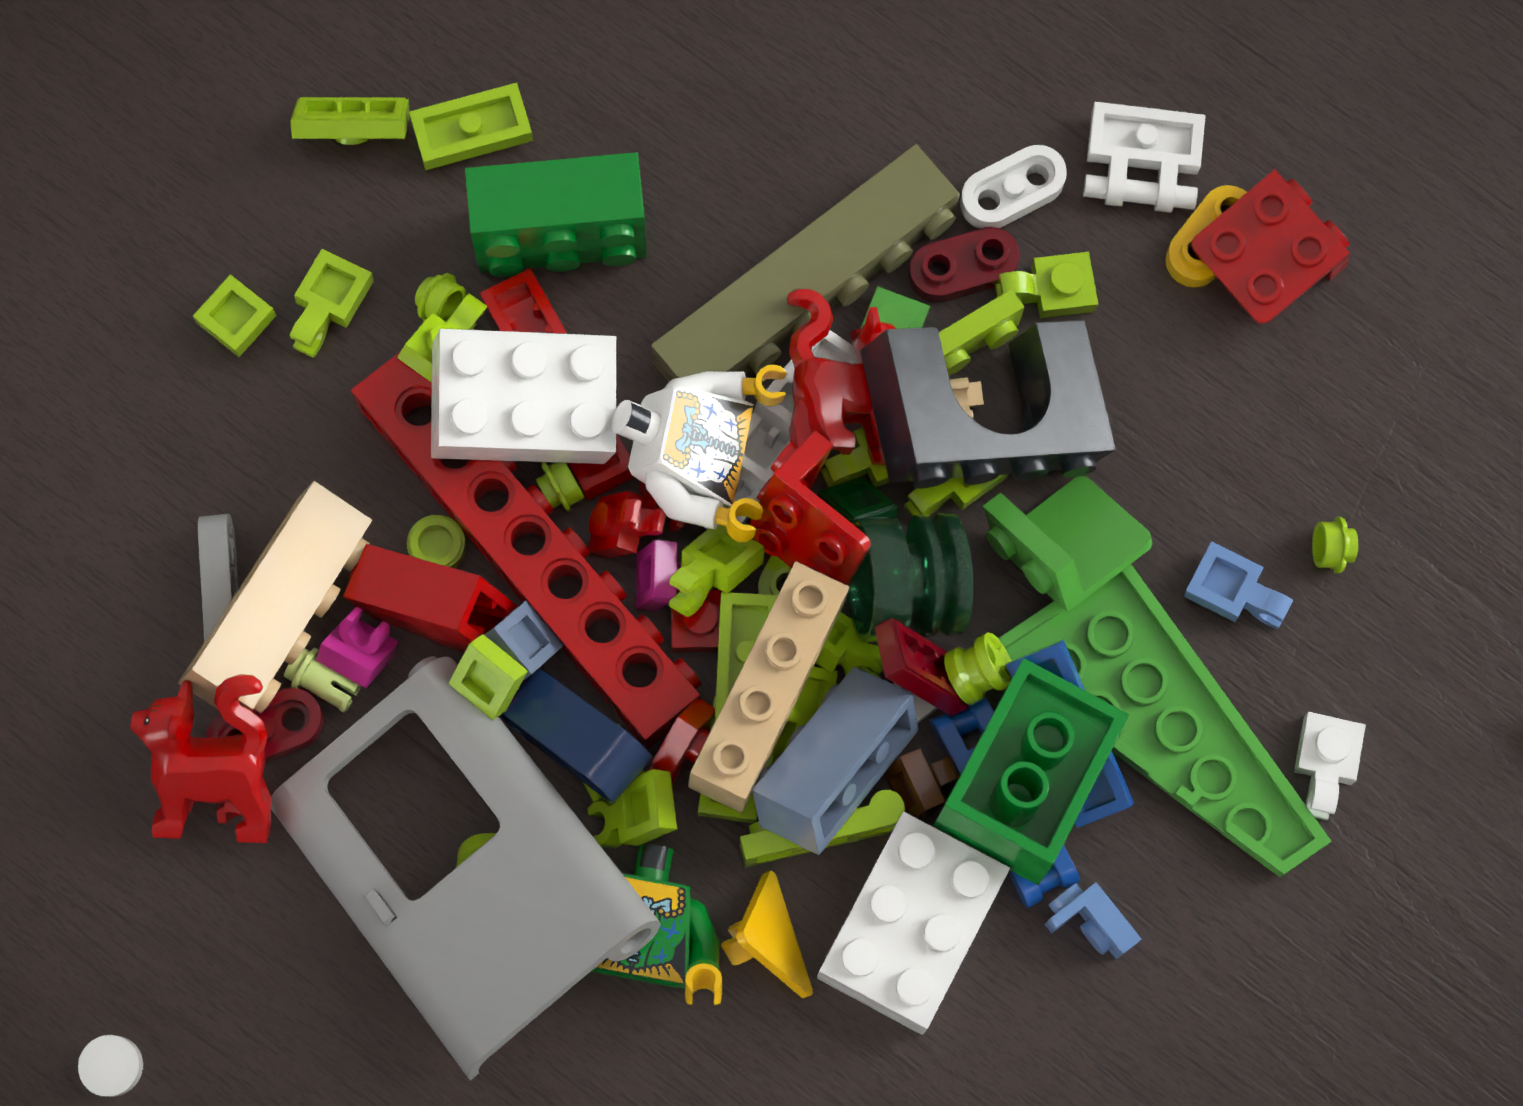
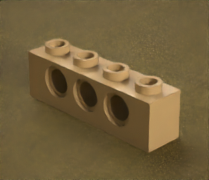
[688,561,849,813]

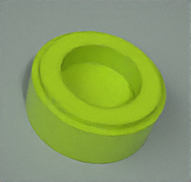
[407,515,466,569]

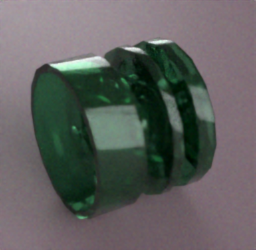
[847,512,974,642]

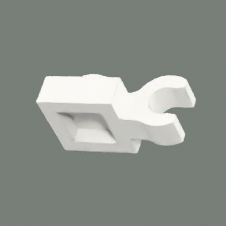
[1294,712,1366,821]

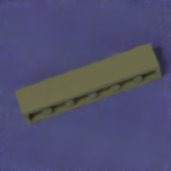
[651,144,960,382]

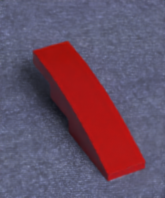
[480,269,634,501]

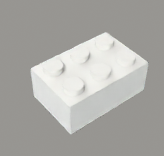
[431,329,616,464]
[817,811,1010,1035]

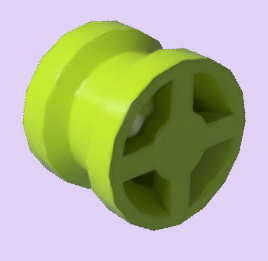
[944,632,1012,705]

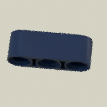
[500,668,653,804]

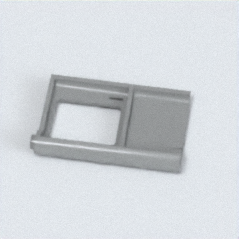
[271,656,660,1080]

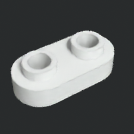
[960,145,1067,229]

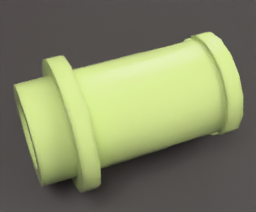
[284,648,362,713]

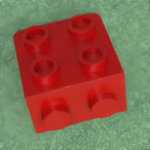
[1192,169,1350,324]
[749,430,871,586]

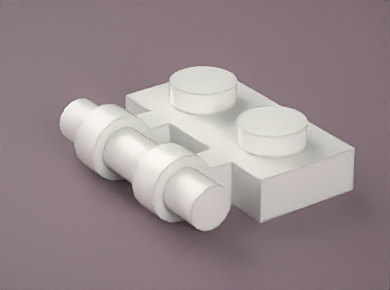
[1083,102,1205,213]

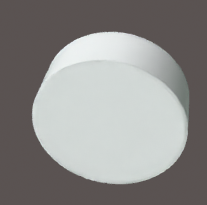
[78,1035,143,1097]

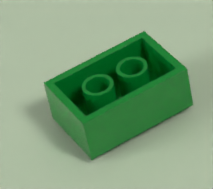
[465,152,647,277]

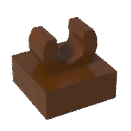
[884,749,959,820]

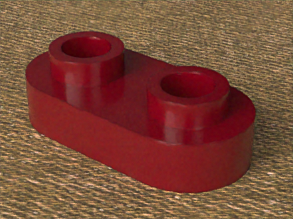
[909,227,1020,303]
[206,688,324,763]

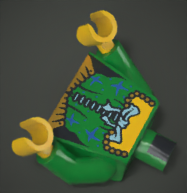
[591,843,722,1005]

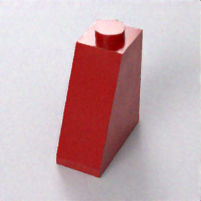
[343,544,518,653]

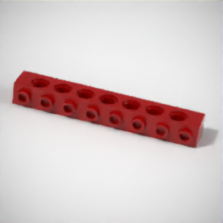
[351,351,702,750]

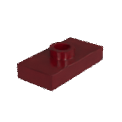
[875,618,968,716]

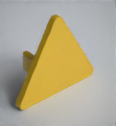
[721,871,813,998]

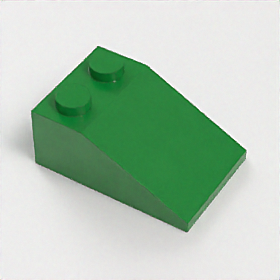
[933,658,1129,885]

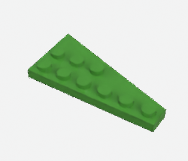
[998,564,1332,877]

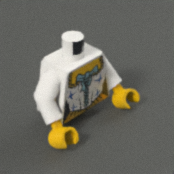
[612,364,787,543]

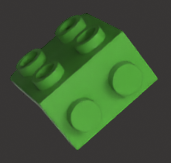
[983,476,1153,613]

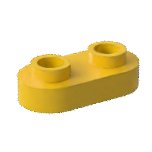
[1166,185,1247,287]

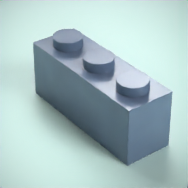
[752,667,919,855]

